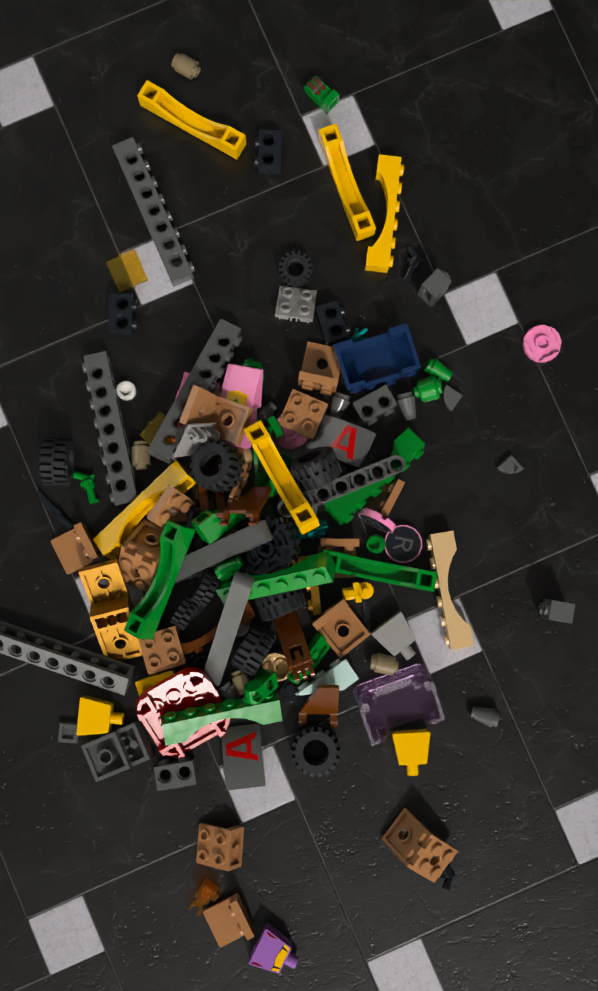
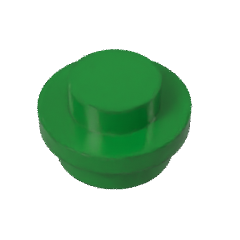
[366,535,386,554]

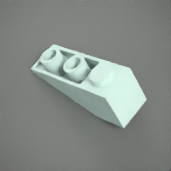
[295,659,359,696]

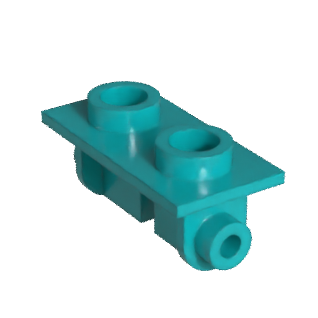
[292,518,329,542]

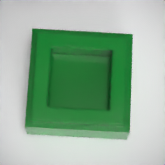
[267,416,283,439]

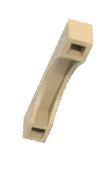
[426,531,474,650]

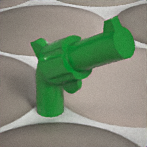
[73,471,100,504]

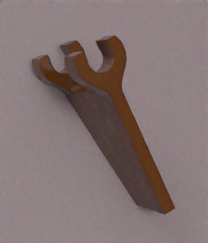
[216,487,272,526]
[299,685,339,727]

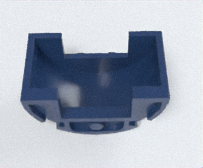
[333,323,421,394]

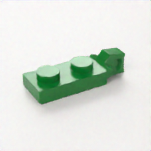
[287,633,331,684]

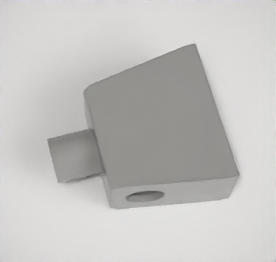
[371,611,416,660]

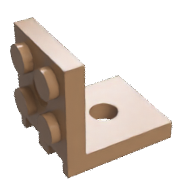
[298,342,340,395]
[179,385,254,446]
[146,485,197,529]
[119,519,163,593]
[311,598,370,659]
[381,808,458,883]

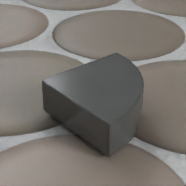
[443,385,462,412]
[496,455,524,474]

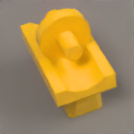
[342,582,374,603]

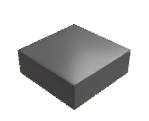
[58,722,79,744]

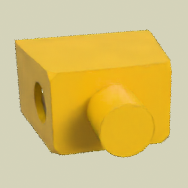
[76,695,124,736]
[391,729,430,776]

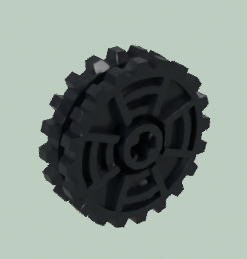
[239,515,302,575]

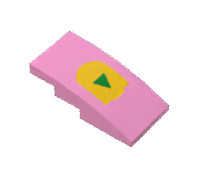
[218,363,263,449]

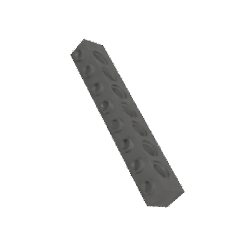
[112,137,195,287]
[148,319,243,464]
[82,351,139,506]
[0,620,135,696]

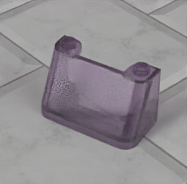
[353,664,445,746]

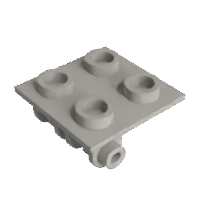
[275,286,317,324]
[173,422,220,457]

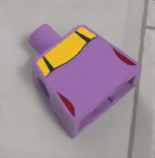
[249,922,299,973]

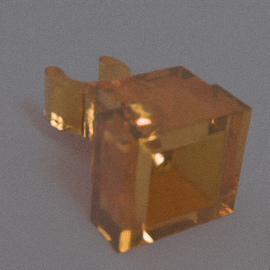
[189,878,221,916]

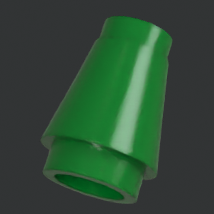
[423,357,453,382]
[214,555,245,582]

